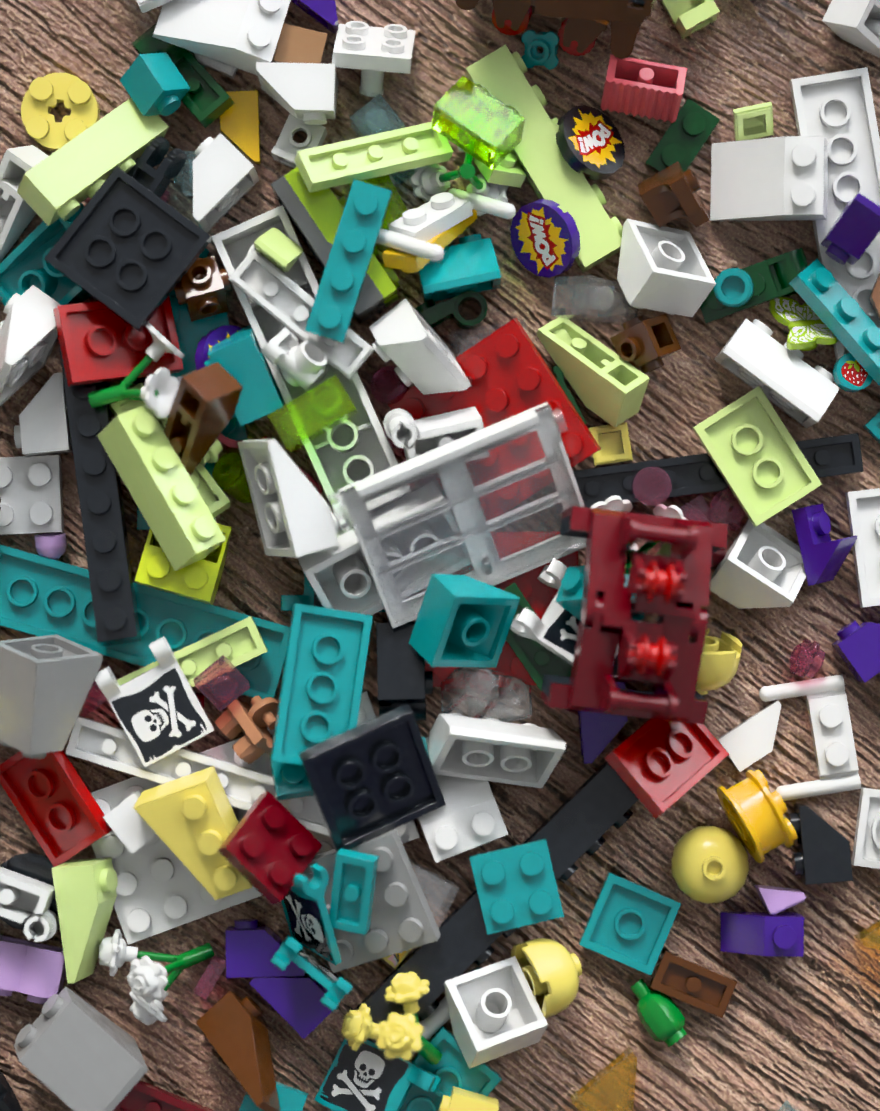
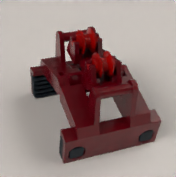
[541,506,728,724]

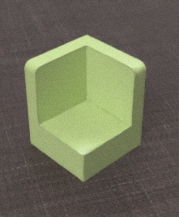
[661,0,720,39]

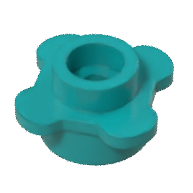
[521,30,559,70]

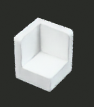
[103,790,157,853]

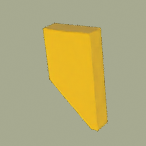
[220,90,261,164]

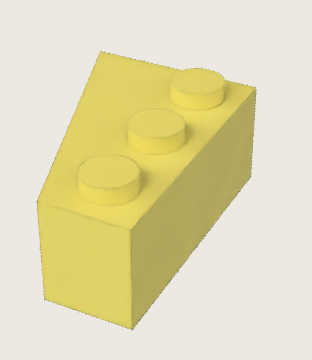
[133,766,253,900]

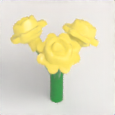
[341,972,442,1065]

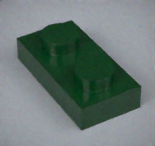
[645,98,720,173]

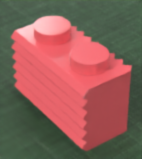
[600,54,687,123]

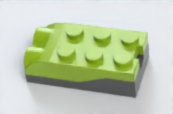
[271,167,400,324]

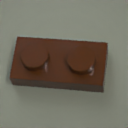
[649,950,737,1018]

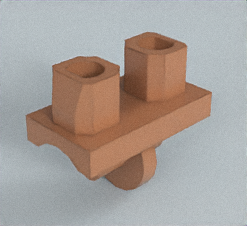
[214,691,278,764]

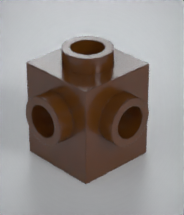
[174,256,232,322]
[610,314,681,374]

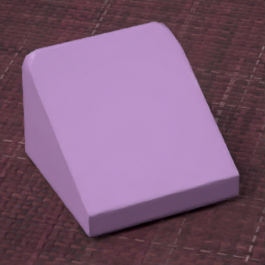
[755,885,806,915]

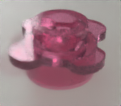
[709,487,745,531]
[789,639,825,678]

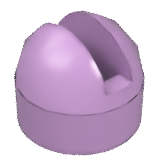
[35,532,67,560]

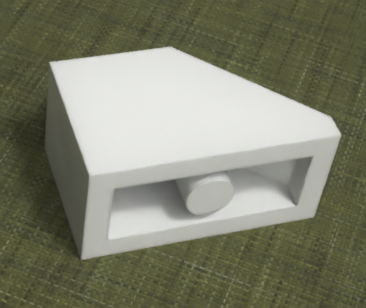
[822,0,880,58]
[14,372,73,456]

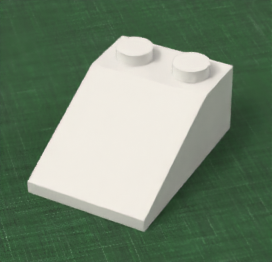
[152,0,291,76]
[710,136,828,221]
[0,285,61,406]
[238,439,339,558]
[418,737,508,863]

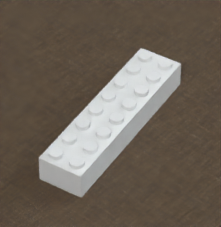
[211,205,410,524]

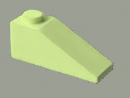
[537,315,650,428]
[52,857,118,984]

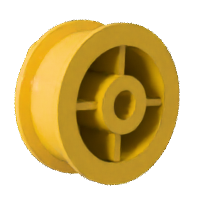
[717,769,798,864]

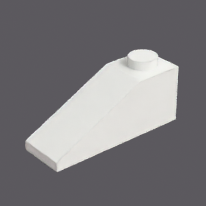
[0,145,48,263]

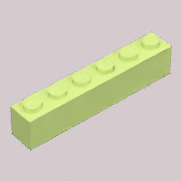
[465,44,623,273]

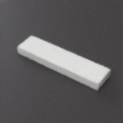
[228,249,374,380]

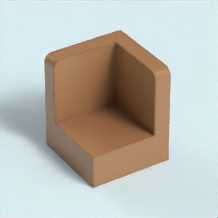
[273,23,329,64]

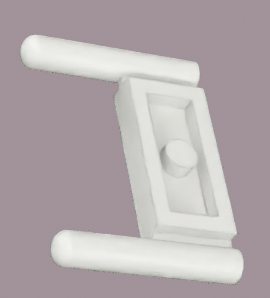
[377,188,516,262]
[759,674,861,801]

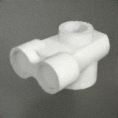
[260,327,327,390]

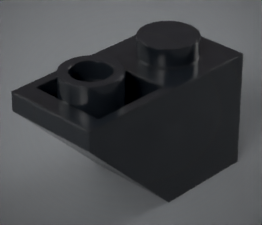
[788,803,853,885]

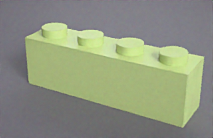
[17,98,169,226]
[97,404,226,571]

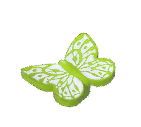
[769,297,838,351]

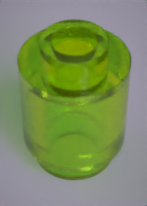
[212,452,252,503]

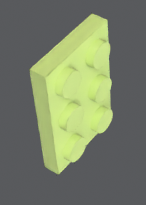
[692,386,822,527]

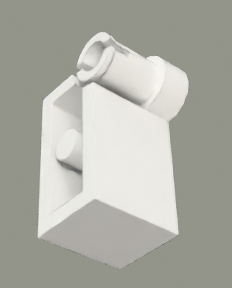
[383,406,489,461]
[0,866,59,942]

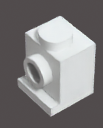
[271,114,327,169]

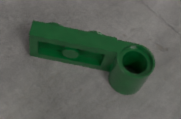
[132,22,234,128]
[700,248,808,324]
[415,291,487,330]

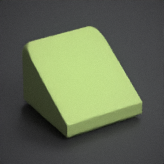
[254,228,303,273]

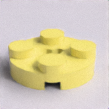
[21,73,100,151]

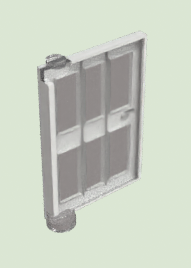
[328,402,587,629]

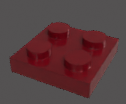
[218,791,323,905]

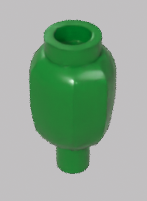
[630,979,687,1047]

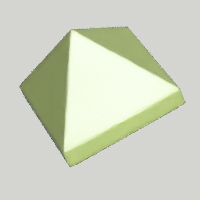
[733,102,774,141]

